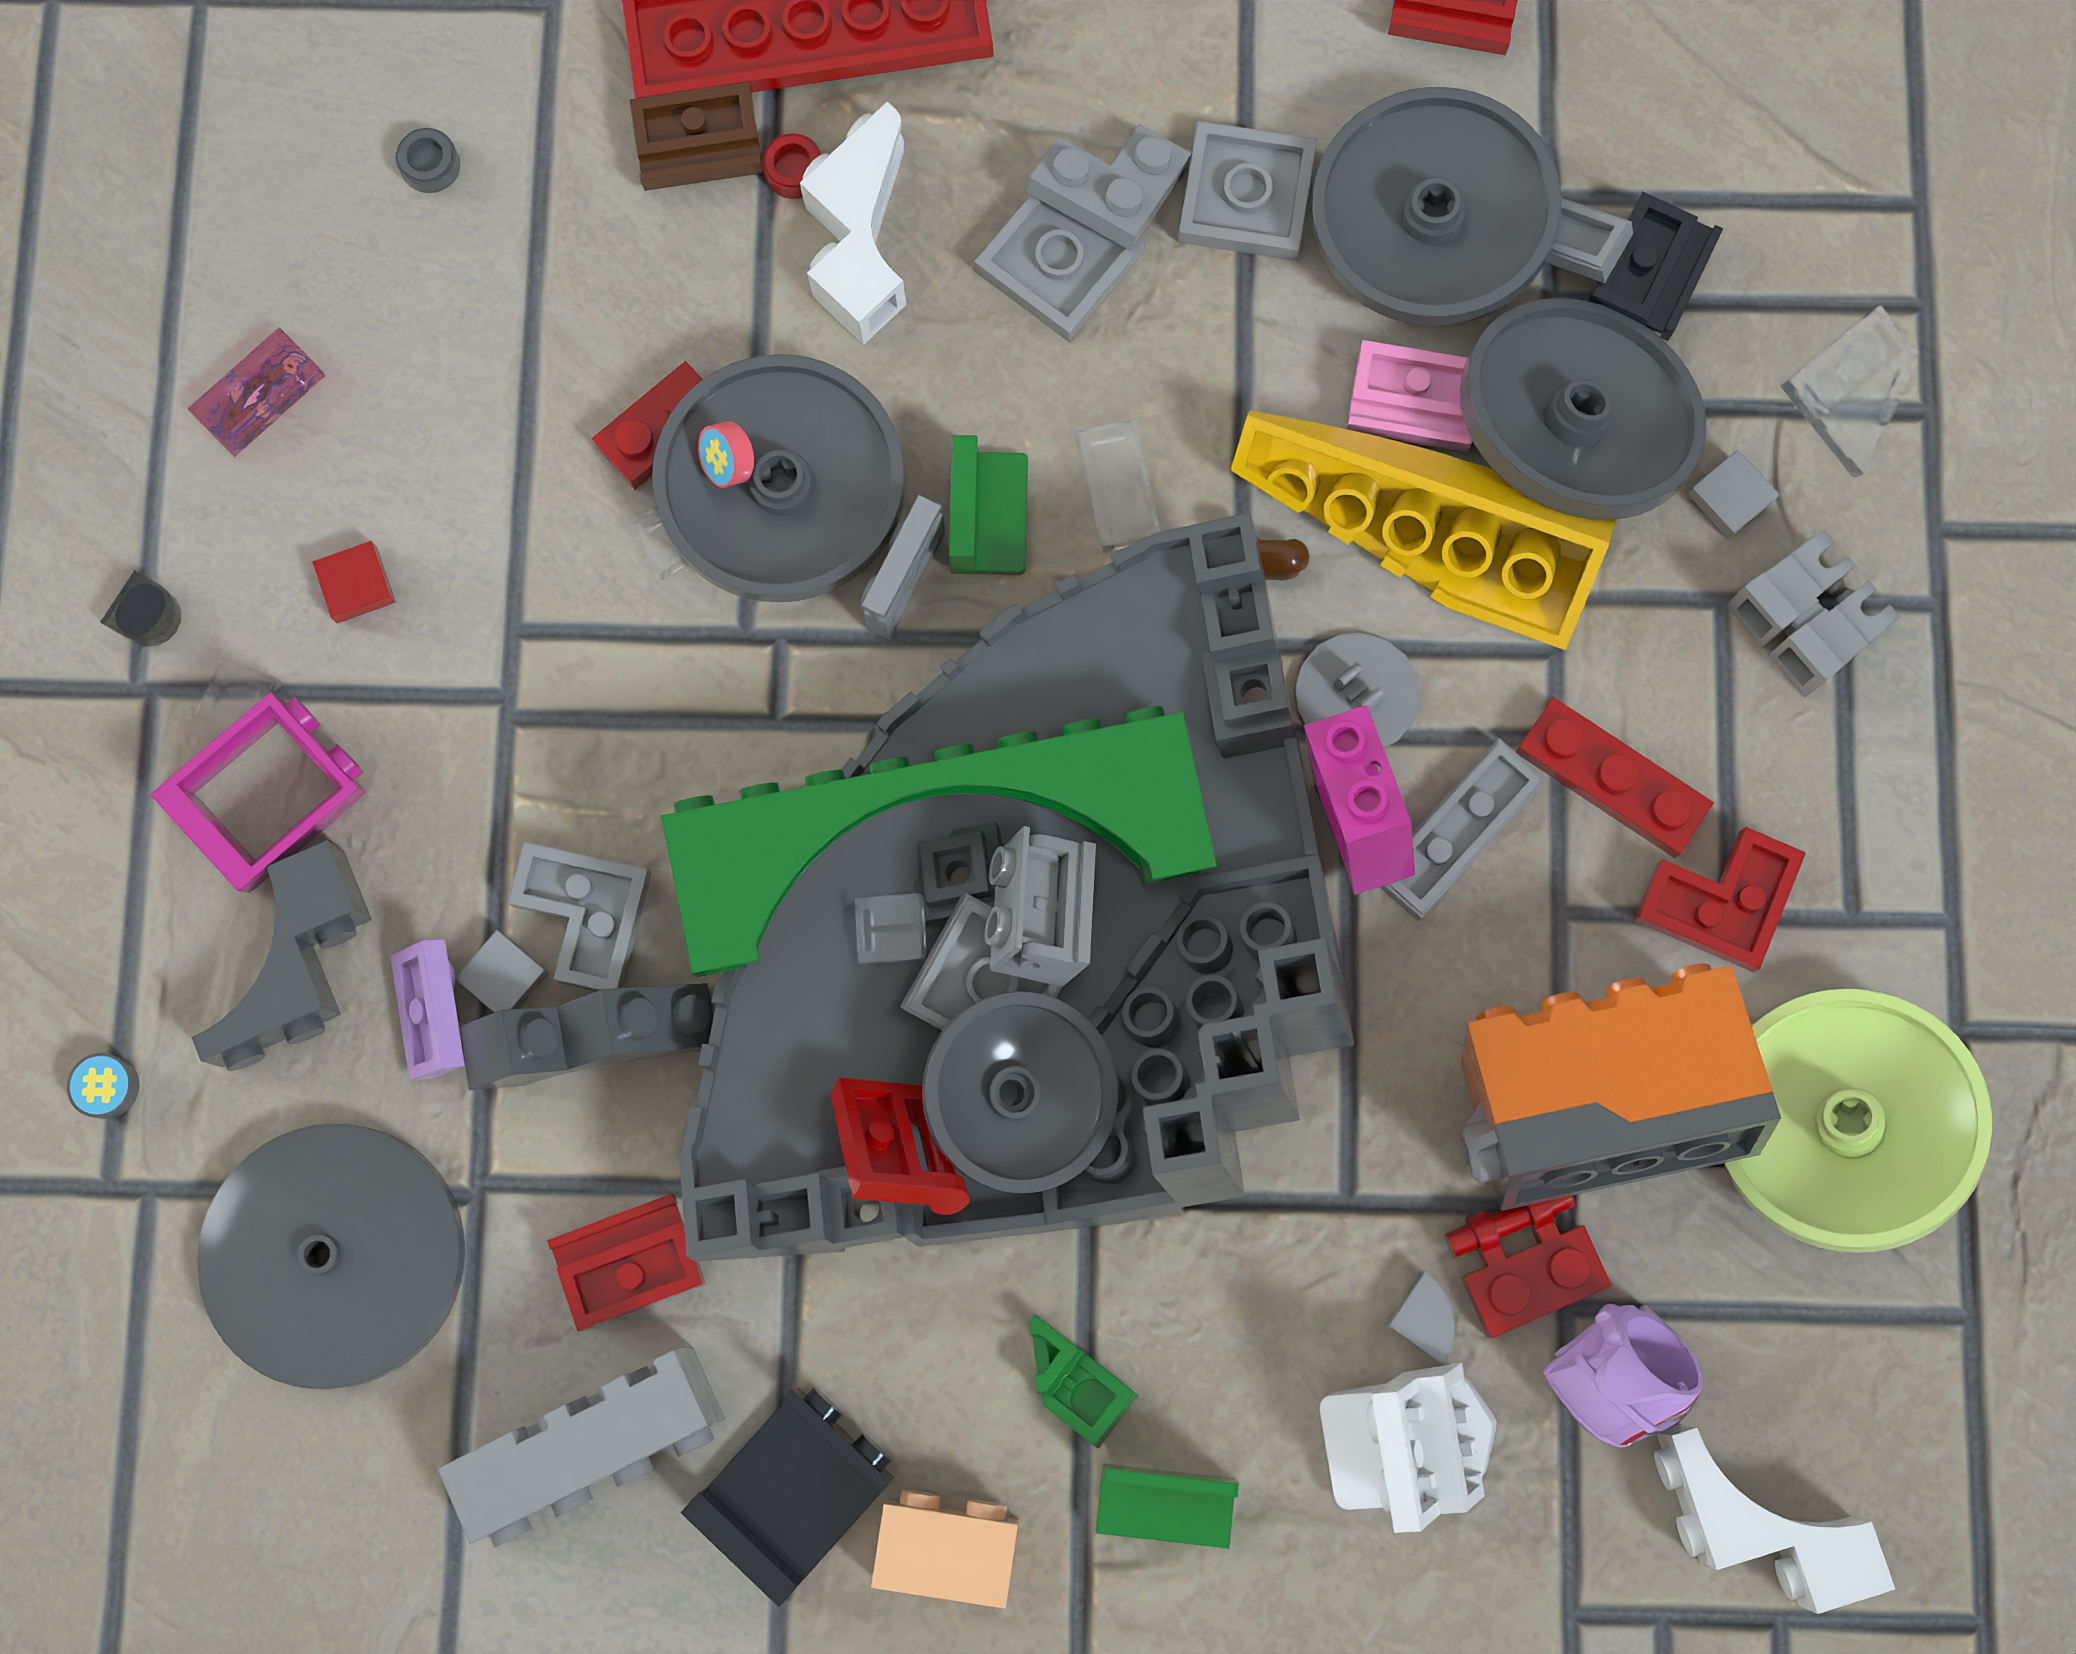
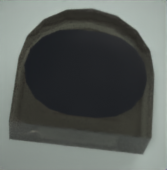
[100,570,181,647]

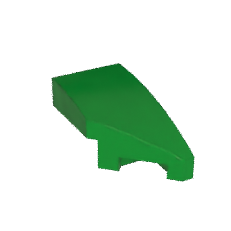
[1029,1314,1139,1449]

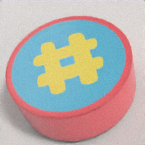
[698,421,754,488]

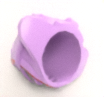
[1542,1304,1703,1448]

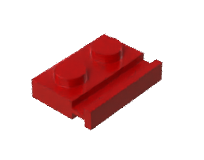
[1388,0,1518,56]
[547,1194,706,1331]

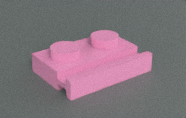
[1346,340,1472,453]

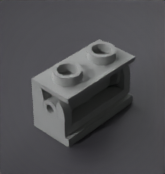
[985,826,1096,987]

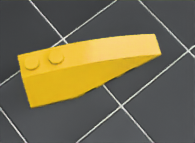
[1231,410,1617,651]

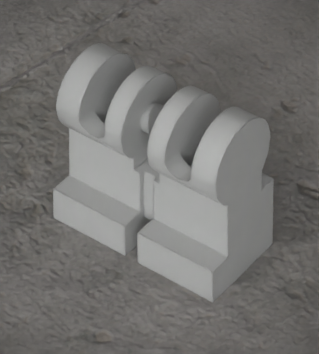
[1726,530,1901,698]

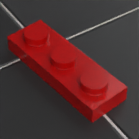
[1516,697,1714,858]

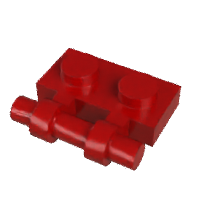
[1444,1196,1612,1338]

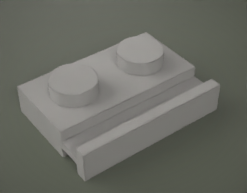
[860,495,945,640]

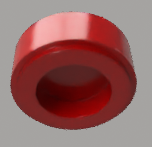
[762,133,821,199]

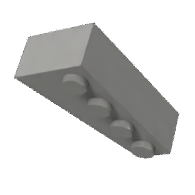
[438,1347,726,1548]

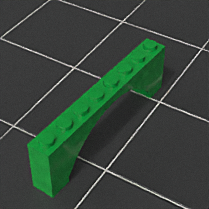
[661,706,1217,978]

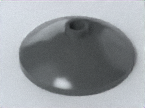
[922,992,1118,1193]

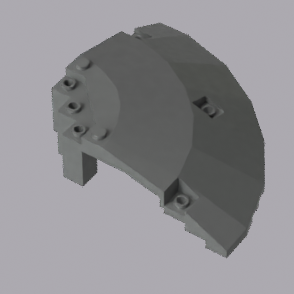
[679,512,1354,1262]

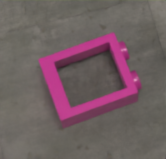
[150,692,367,893]
[1304,705,1415,895]

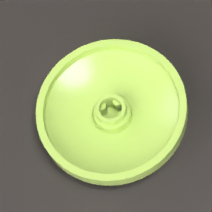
[1724,989,1992,1253]

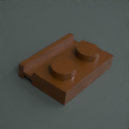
[630,82,764,191]

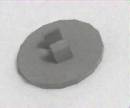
[1294,632,1420,749]

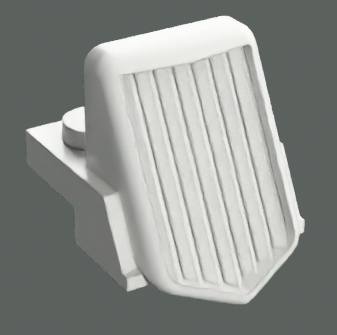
[1320,1363,1497,1533]

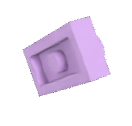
[390,939,465,1081]

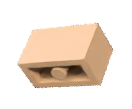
[871,1490,1019,1609]

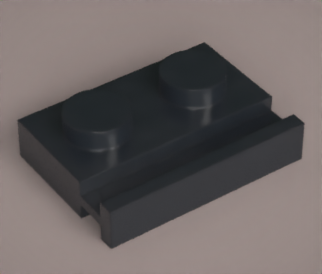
[1589,191,1724,341]

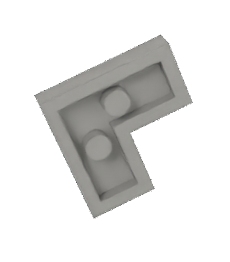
[1026,124,1192,251]
[508,842,652,991]

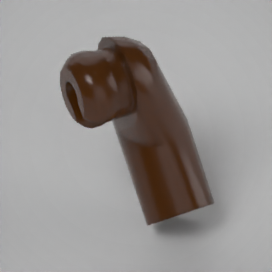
[1257,538,1310,581]

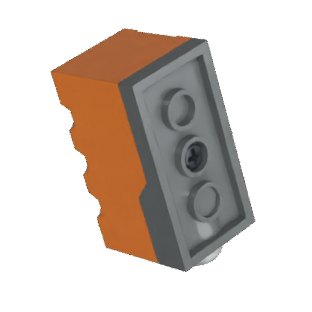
[1461,963,1781,1211]

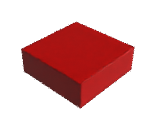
[312,541,396,623]

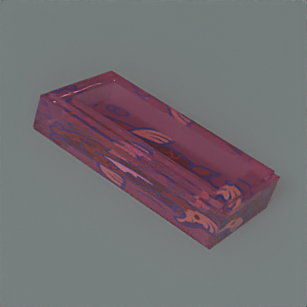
[187,327,326,457]

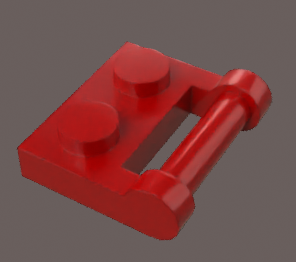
[830,1077,970,1215]

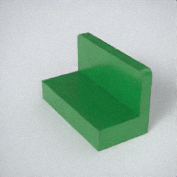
[949,435,1028,575]
[1096,1463,1239,1549]

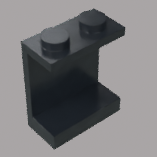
[680,1387,894,1607]

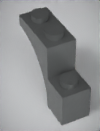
[191,840,372,1071]
[459,983,713,1090]

